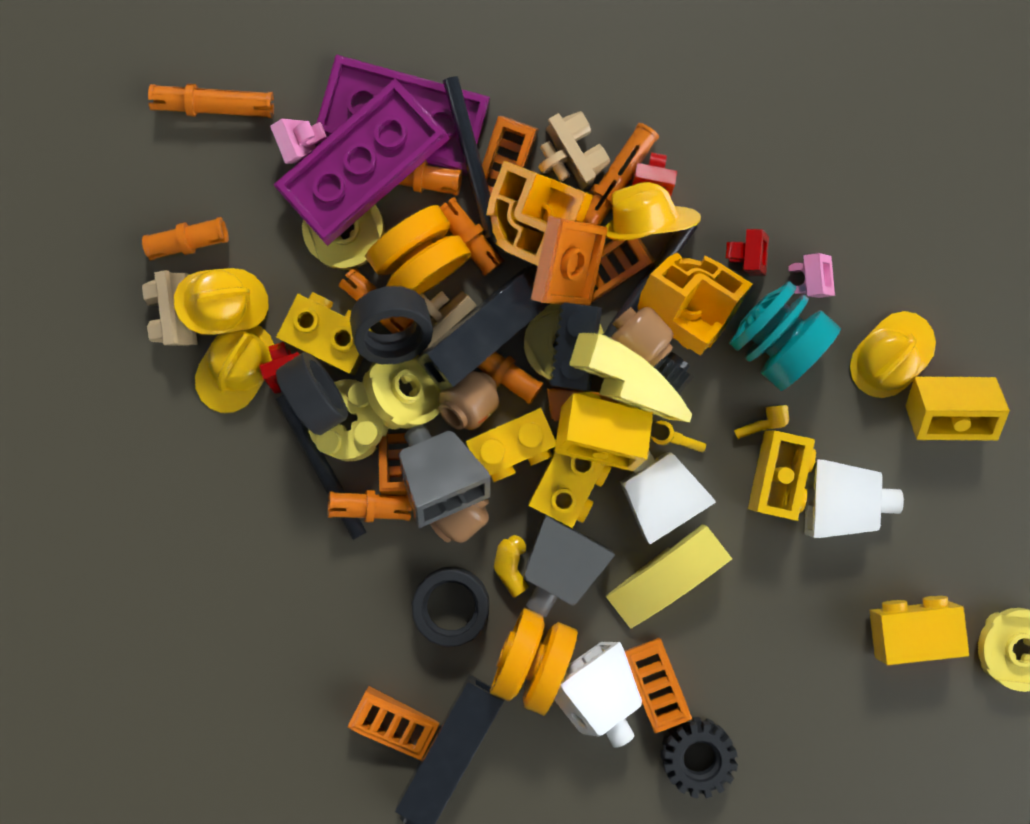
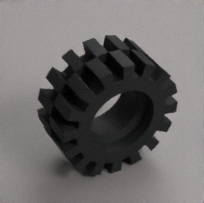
[661,717,738,798]

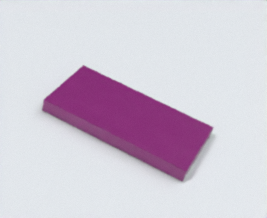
[316,55,490,176]
[273,78,449,246]

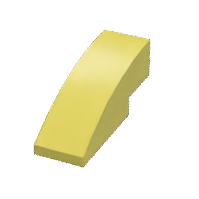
[569,333,692,423]
[606,524,732,629]

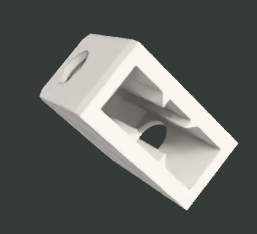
[620,451,716,544]
[804,459,904,538]
[554,642,642,748]

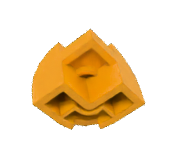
[486,161,593,266]
[638,252,753,356]

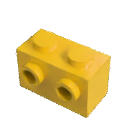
[276,292,375,376]
[906,377,1010,440]
[554,392,653,471]
[465,408,556,483]
[748,430,816,521]
[528,453,612,528]
[869,596,969,665]

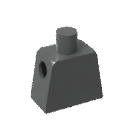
[399,425,491,528]
[523,514,615,617]

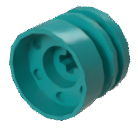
[729,281,841,391]

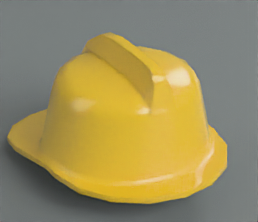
[605,182,701,241]
[174,268,269,335]
[849,311,936,398]
[195,326,274,413]

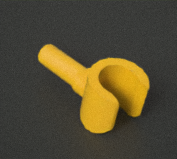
[734,405,789,439]
[651,420,706,453]

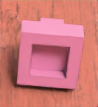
[270,119,327,164]
[788,253,835,298]

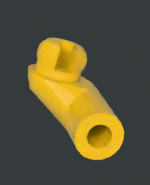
[494,535,529,598]

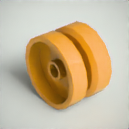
[365,205,471,295]
[490,608,578,716]

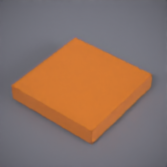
[531,216,607,306]

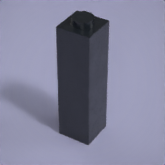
[415,264,551,391]
[395,674,504,824]

